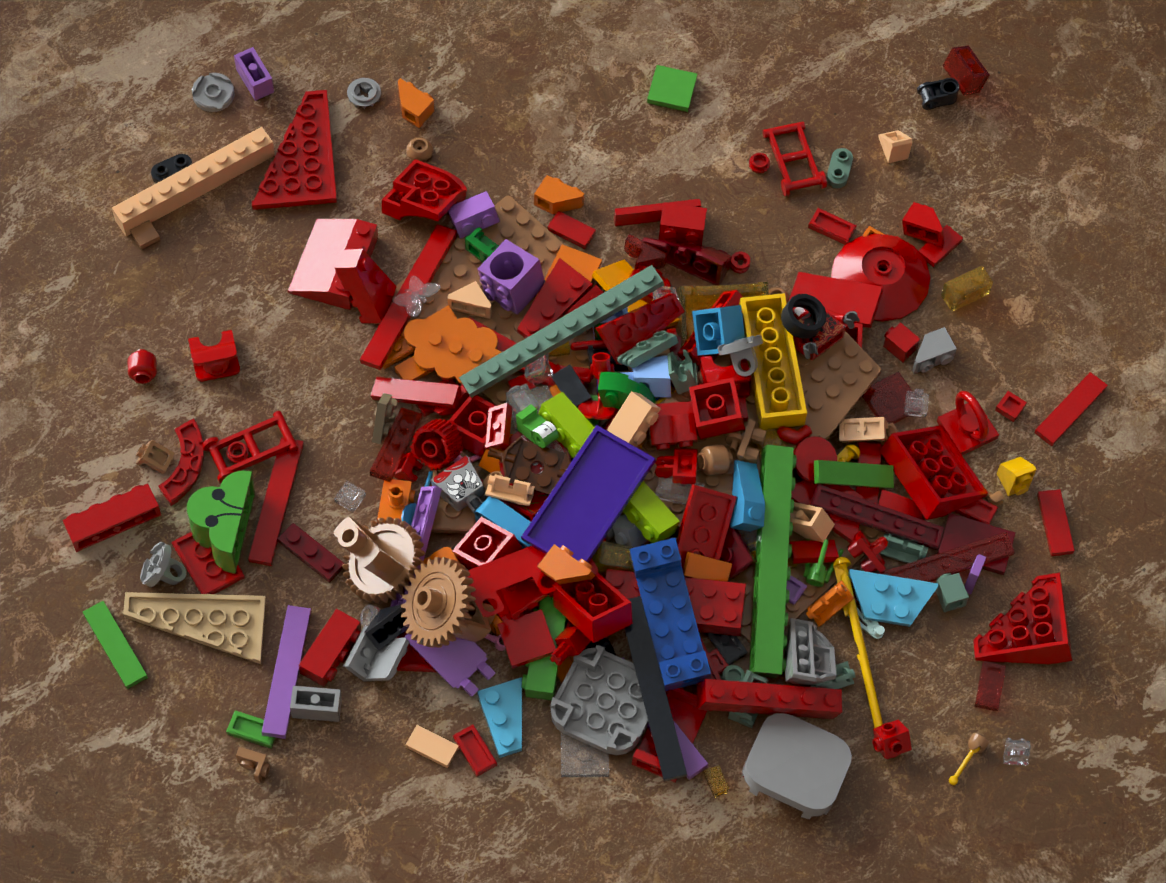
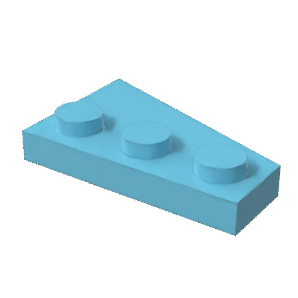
[477,677,522,758]

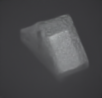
[525,353,554,385]

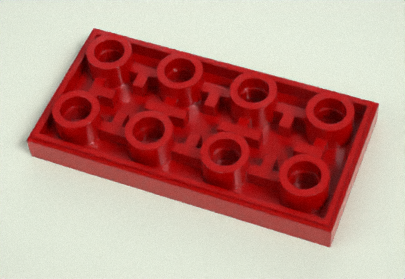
[788,272,883,328]

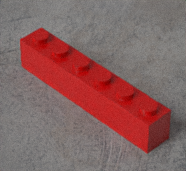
[697,679,842,719]

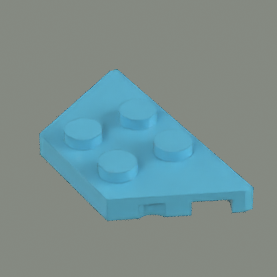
[849,569,938,627]

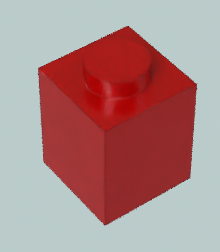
[883,322,920,363]

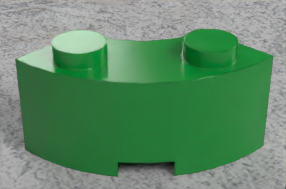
[598,372,656,410]

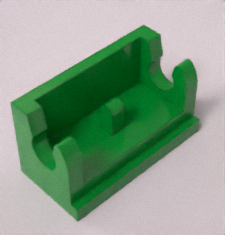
[465,227,499,262]

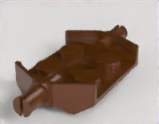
[487,436,570,495]

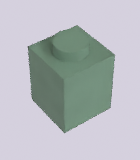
[935,573,969,612]

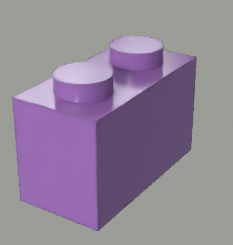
[234,47,274,101]
[448,191,500,239]

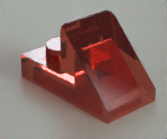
[624,234,667,269]

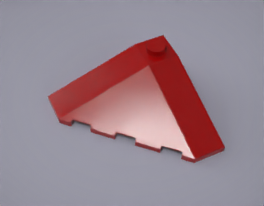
[973,572,1073,664]

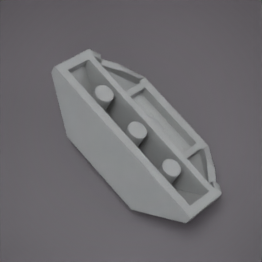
[784,618,836,686]

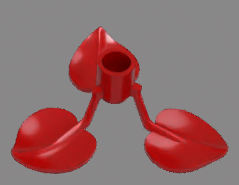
[556,352,616,420]

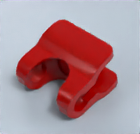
[188,330,240,382]
[700,356,752,398]

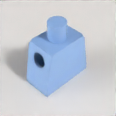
[621,355,671,397]

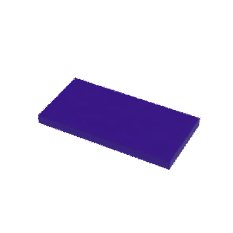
[521,425,656,562]

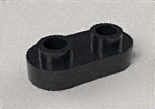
[151,154,192,183]

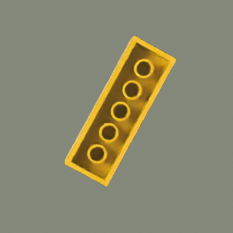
[739,293,807,430]

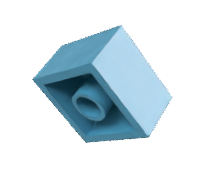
[692,305,745,356]

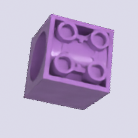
[477,239,545,315]

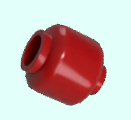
[127,349,157,384]

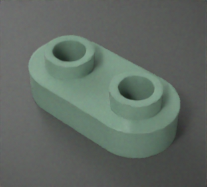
[826,148,853,188]

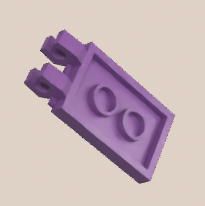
[404,634,495,697]

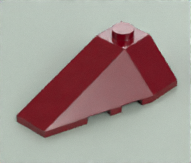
[641,237,732,287]

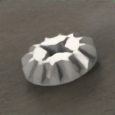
[347,78,381,109]

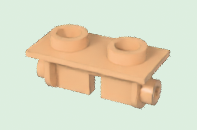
[485,474,535,506]

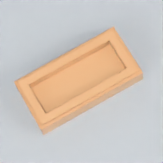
[406,725,459,768]

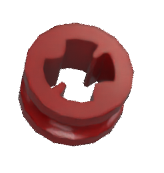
[730,251,750,274]

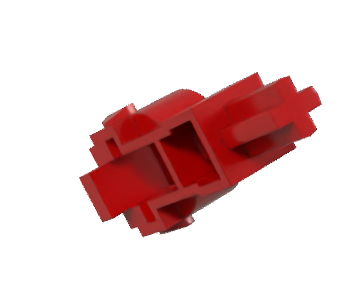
[550,621,591,666]

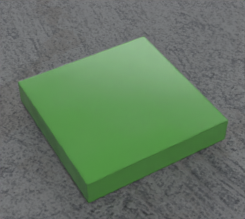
[647,65,697,112]

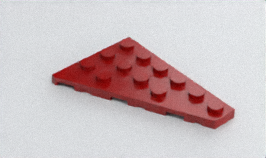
[252,90,337,210]

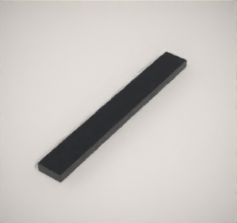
[624,596,687,782]

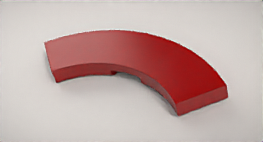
[158,418,204,506]

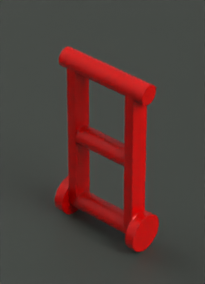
[762,121,827,196]
[202,411,299,484]

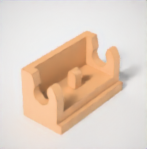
[839,417,888,443]

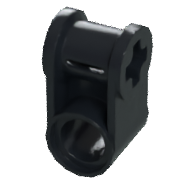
[917,78,960,110]

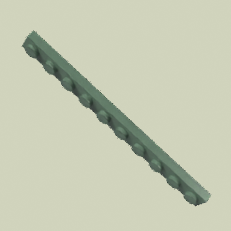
[459,265,664,398]

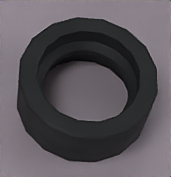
[781,294,827,339]

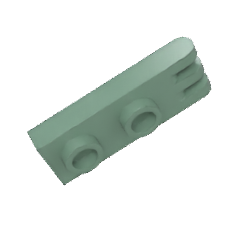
[617,331,678,368]

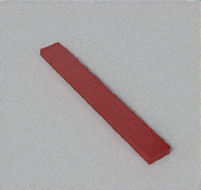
[360,224,457,370]

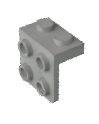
[343,626,409,681]

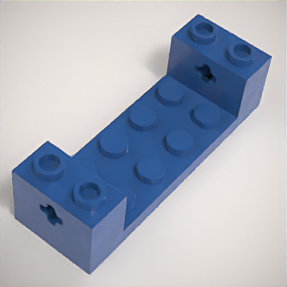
[630,538,711,691]

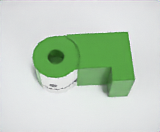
[516,404,559,448]

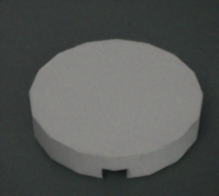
[192,73,235,112]

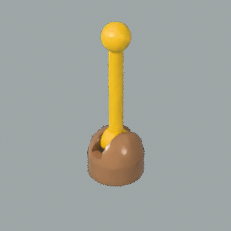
[949,733,989,785]

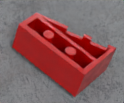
[334,249,397,323]

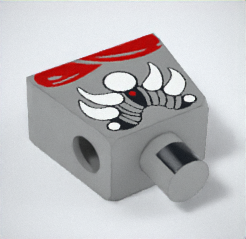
[431,455,484,513]

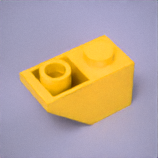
[997,456,1037,496]

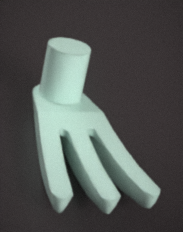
[848,608,885,639]

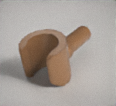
[986,490,1004,506]

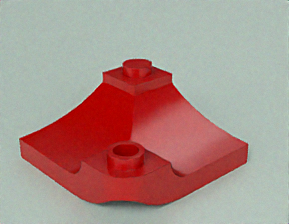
[382,159,467,221]

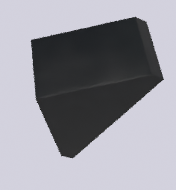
[364,604,408,650]

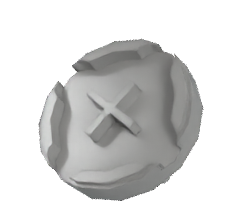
[717,335,763,376]
[140,542,186,587]

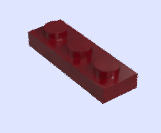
[277,523,344,583]

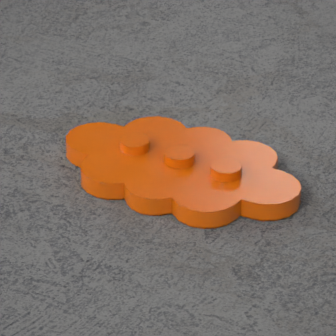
[404,311,502,385]

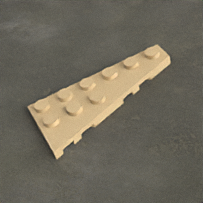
[123,592,266,664]

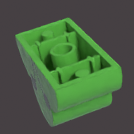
[187,471,255,574]

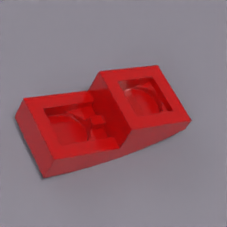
[878,490,923,519]

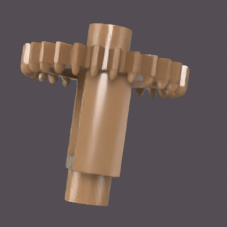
[333,516,425,604]
[401,557,495,648]

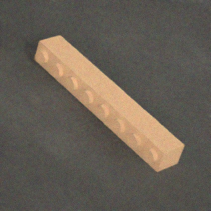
[112,127,275,236]

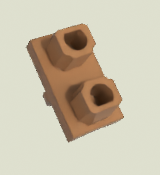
[726,419,766,464]

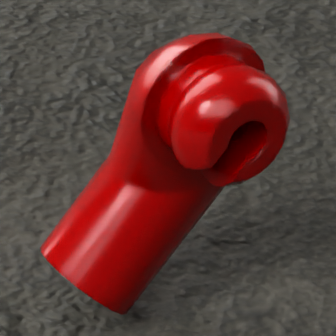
[777,425,812,445]

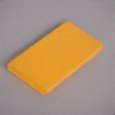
[592,259,680,331]

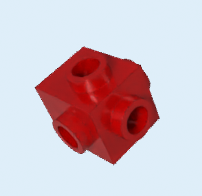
[872,719,912,759]

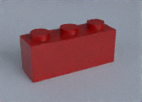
[299,609,361,687]

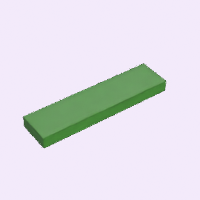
[814,460,894,489]
[83,601,148,689]

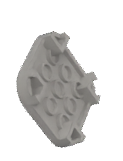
[550,645,649,755]
[741,713,852,819]

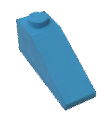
[730,460,765,532]

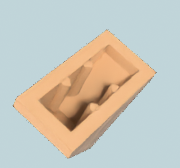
[879,130,912,163]
[447,281,491,319]

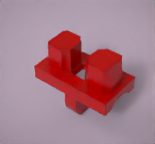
[847,530,888,573]

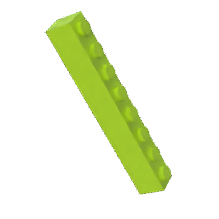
[538,392,680,543]

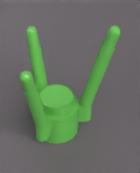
[803,539,844,587]

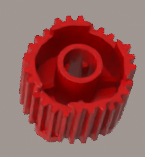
[410,418,464,471]

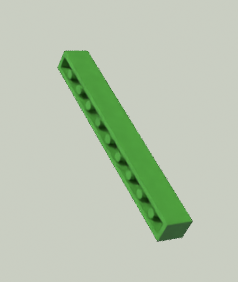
[749,444,796,678]

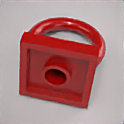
[937,391,999,455]

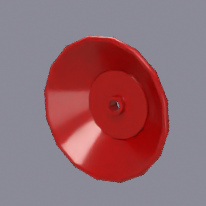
[831,234,931,322]

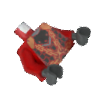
[793,307,860,361]

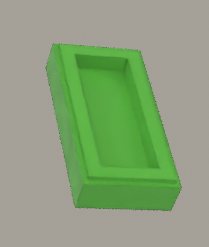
[226,710,276,749]

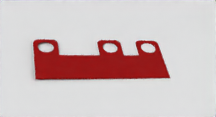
[468,545,598,617]

